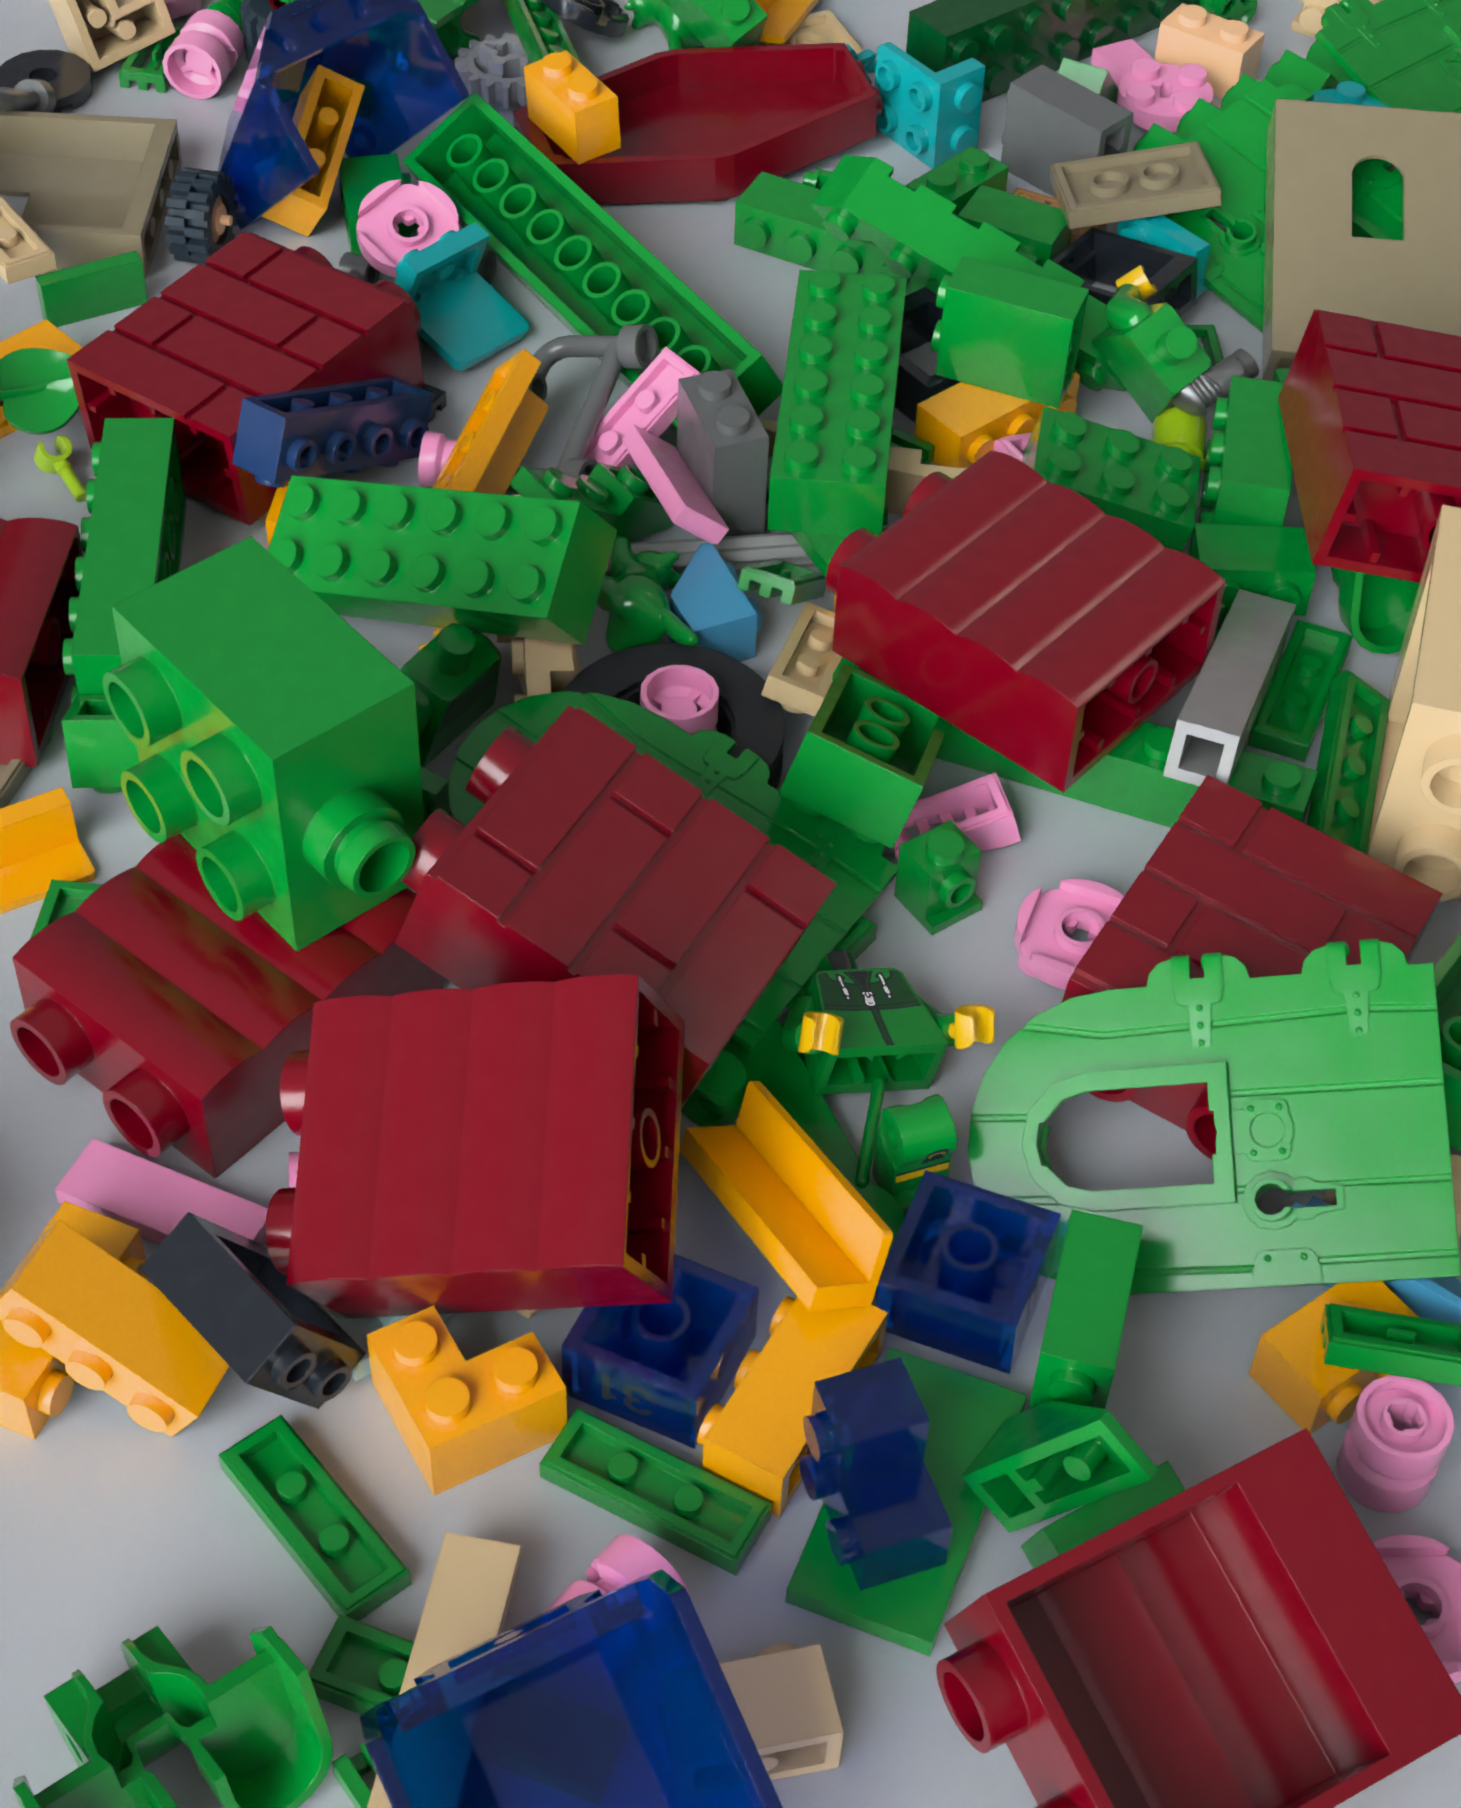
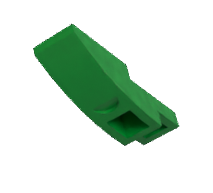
[509,462,675,541]

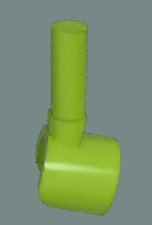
[33,435,86,502]

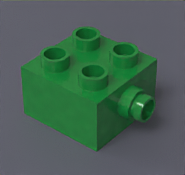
[102,536,424,952]

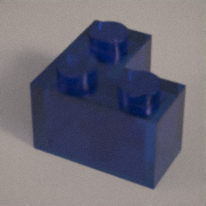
[799,1357,953,1591]

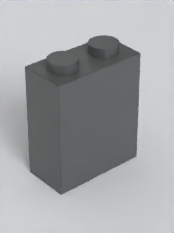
[1001,64,1133,198]
[677,369,769,537]

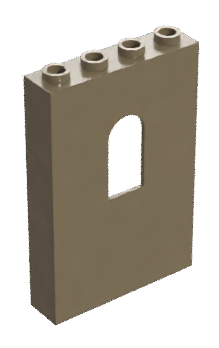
[1262,99,1461,381]
[0,111,182,279]

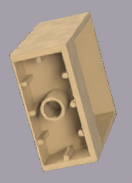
[1366,504,1461,902]

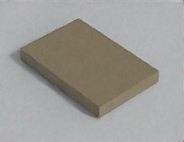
[1049,141,1221,229]

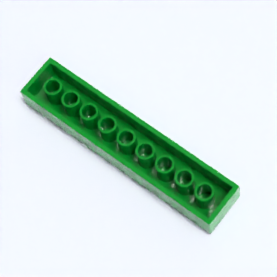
[402,91,783,434]

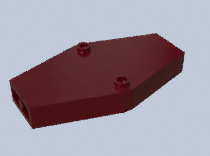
[512,43,882,205]

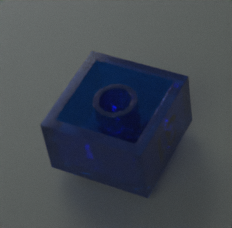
[875,1170,1061,1374]
[561,1254,759,1449]

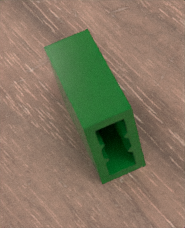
[931,256,1089,408]
[1028,1209,1143,1409]

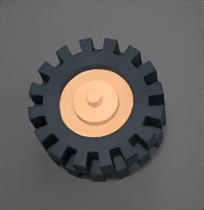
[165,167,238,264]

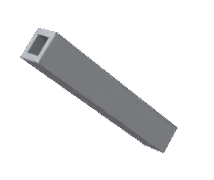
[1163,589,1296,786]

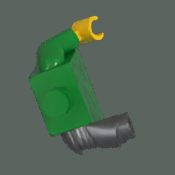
[1092,265,1259,423]

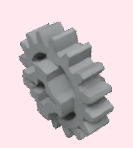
[455,32,530,109]

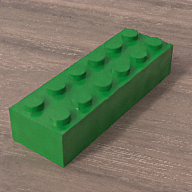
[768,269,907,536]
[63,418,187,703]
[268,475,618,645]

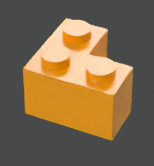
[366,1305,567,1496]

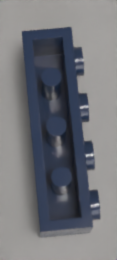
[232,376,434,488]

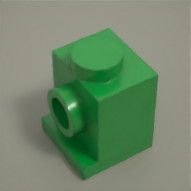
[894,820,983,935]

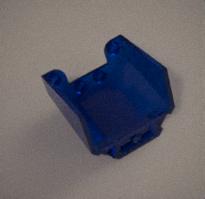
[218,0,469,230]
[359,1570,783,1808]

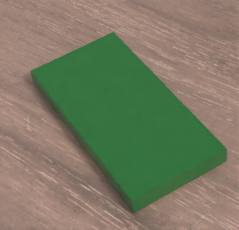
[785,1347,1027,1656]

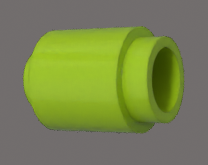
[1152,407,1207,473]

